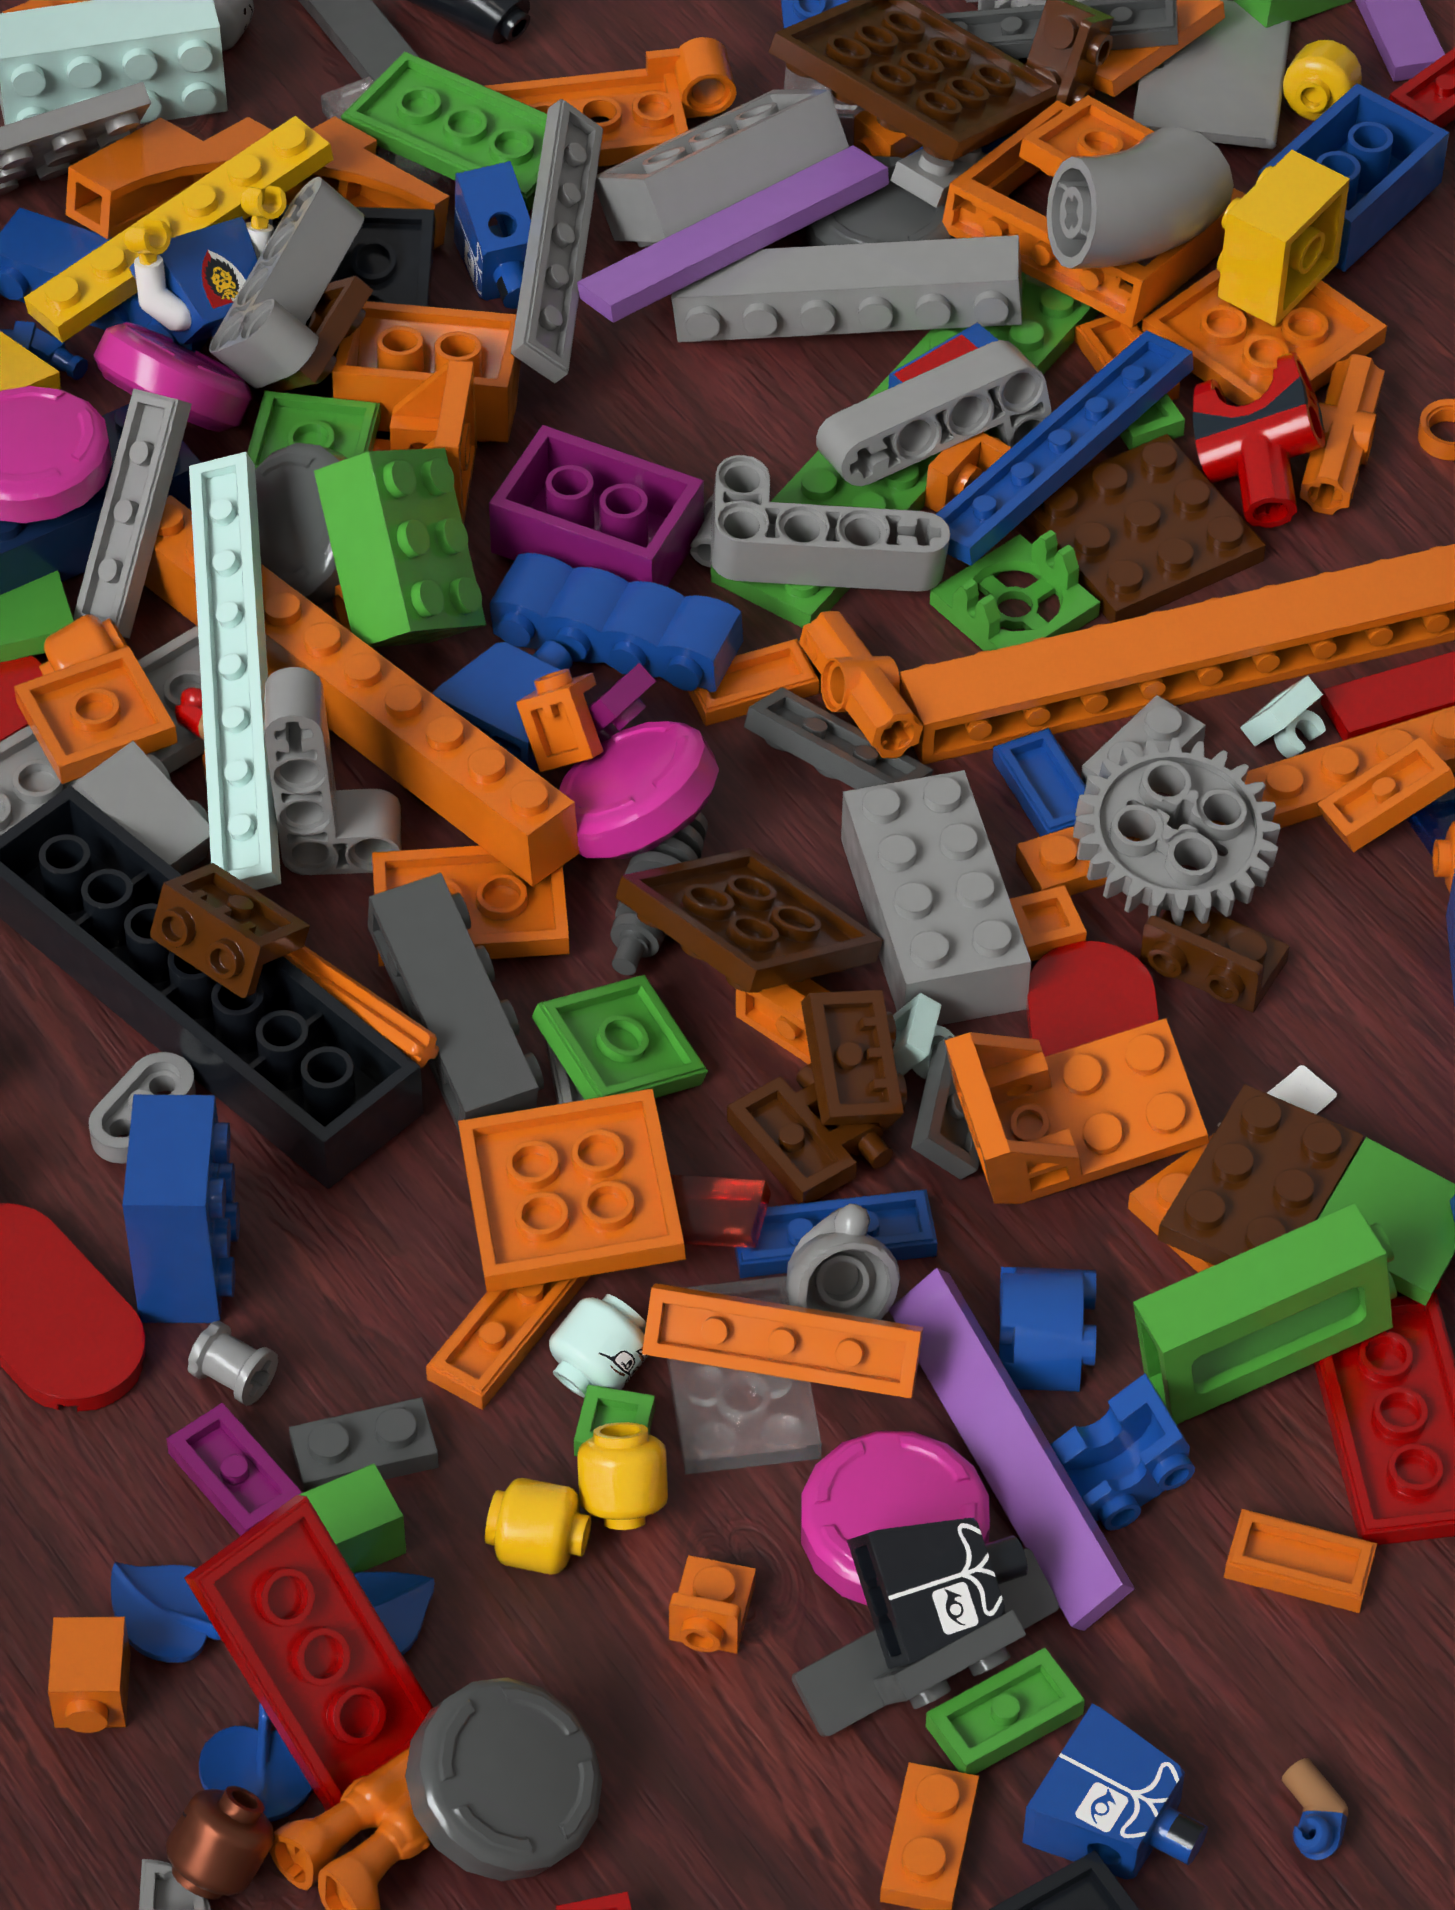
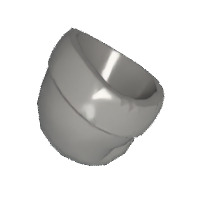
[786,1204,900,1320]

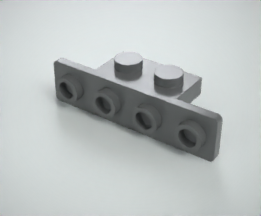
[792,1548,1059,1737]

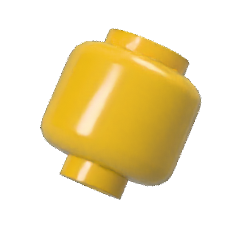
[1283,40,1362,121]
[577,1422,668,1530]
[485,1478,591,1575]

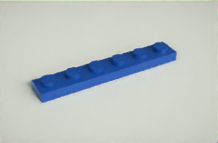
[936,330,1193,566]

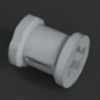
[188,1321,278,1406]

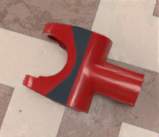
[1193,352,1325,528]

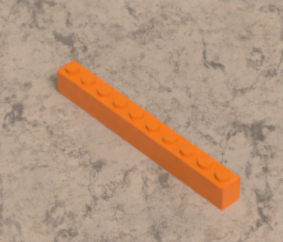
[144,495,579,887]
[900,544,1455,765]

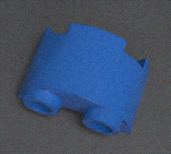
[999,1267,1096,1392]
[1050,1373,1195,1531]

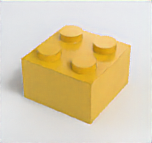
[1217,150,1350,327]

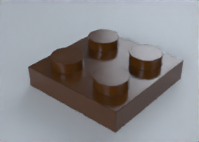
[245,276,373,396]

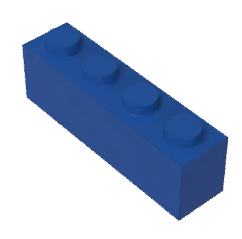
[0,207,209,352]

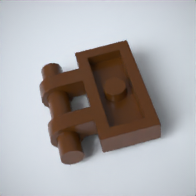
[727,1063,893,1204]

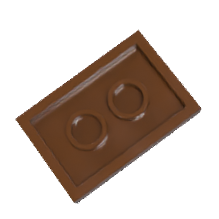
[1158,1084,1364,1265]

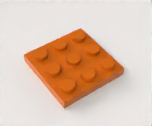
[1142,268,1387,406]
[458,1089,686,1293]

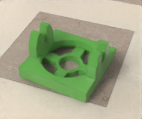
[930,530,1100,651]

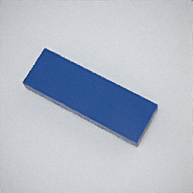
[730,1189,937,1278]

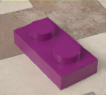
[588,663,656,743]
[166,1403,302,1536]

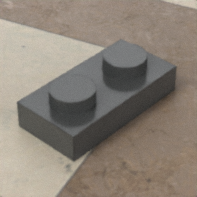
[911,1036,980,1180]
[289,1397,439,1493]

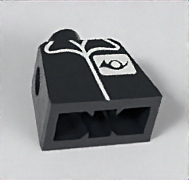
[847,1518,1028,1669]

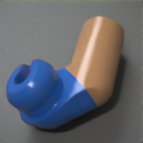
[1281,1758,1349,1860]

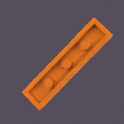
[642,1283,924,1399]

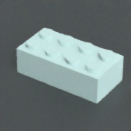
[0,0,228,125]

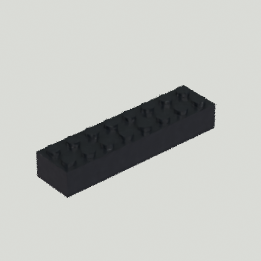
[0,786,424,1189]

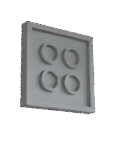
[0,82,151,195]

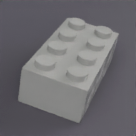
[595,90,849,247]
[841,770,1031,1025]

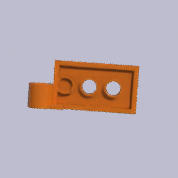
[484,37,737,166]

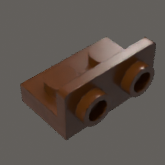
[1026,0,1114,106]
[150,863,310,998]
[1140,910,1290,1013]
[801,990,907,1133]

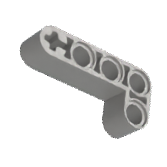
[209,177,365,389]
[816,340,1052,486]
[710,455,951,592]
[265,667,401,875]

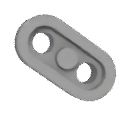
[88,1052,196,1164]

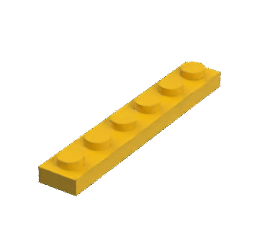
[23,116,334,343]

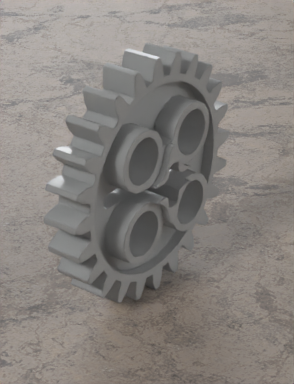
[1073,738,1280,926]

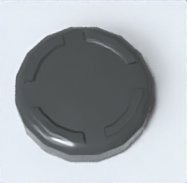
[806,156,956,246]
[255,443,348,606]
[405,1677,602,1881]

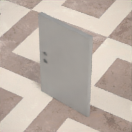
[1133,0,1291,149]

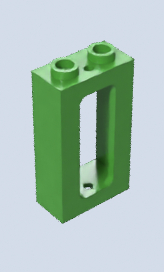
[1133,1203,1397,1424]

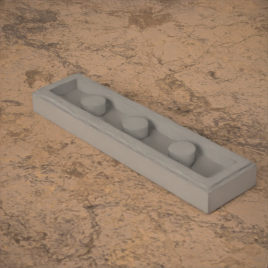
[73,388,192,639]

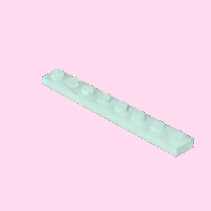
[189,452,281,890]

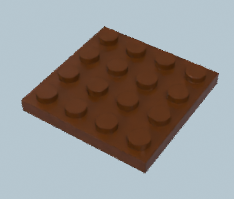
[769,0,1060,162]

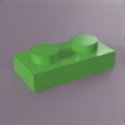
[925,1647,1085,1775]

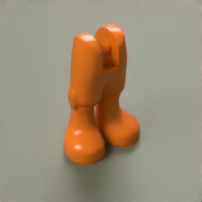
[269,1747,431,1910]

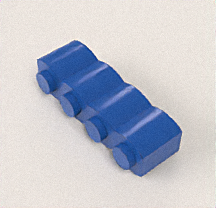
[489,553,744,692]

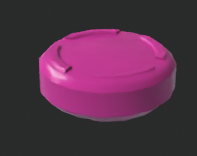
[94,322,253,432]
[0,386,112,524]
[559,721,719,859]
[801,1431,990,1606]

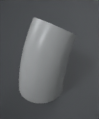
[1046,127,1234,269]

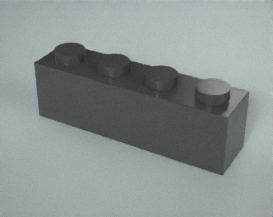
[368,873,544,1134]

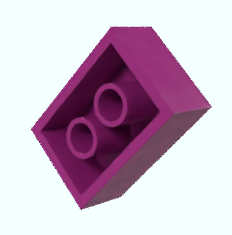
[489,425,704,587]

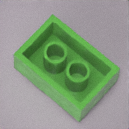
[314,448,486,648]

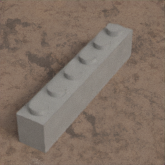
[671,235,1022,342]

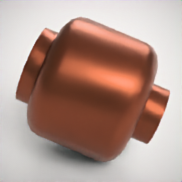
[166,1786,275,1900]

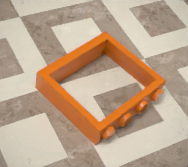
[942,100,1246,328]

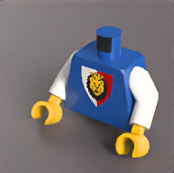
[124,185,287,345]

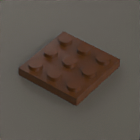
[1023,434,1266,623]
[615,848,883,993]

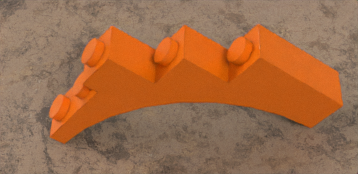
[65,116,450,249]

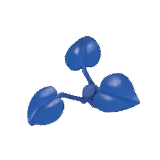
[111,1562,435,1822]

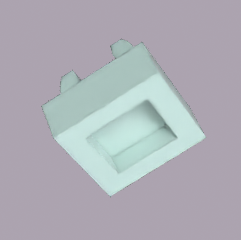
[1240,676,1326,758]
[893,993,955,1079]

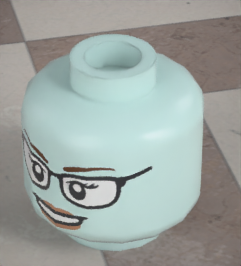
[549,1294,648,1397]

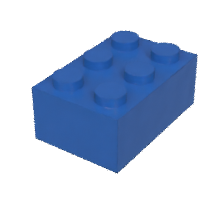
[1257,83,1449,272]
[122,1094,240,1323]

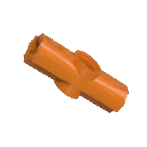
[1300,354,1385,515]
[799,611,923,758]

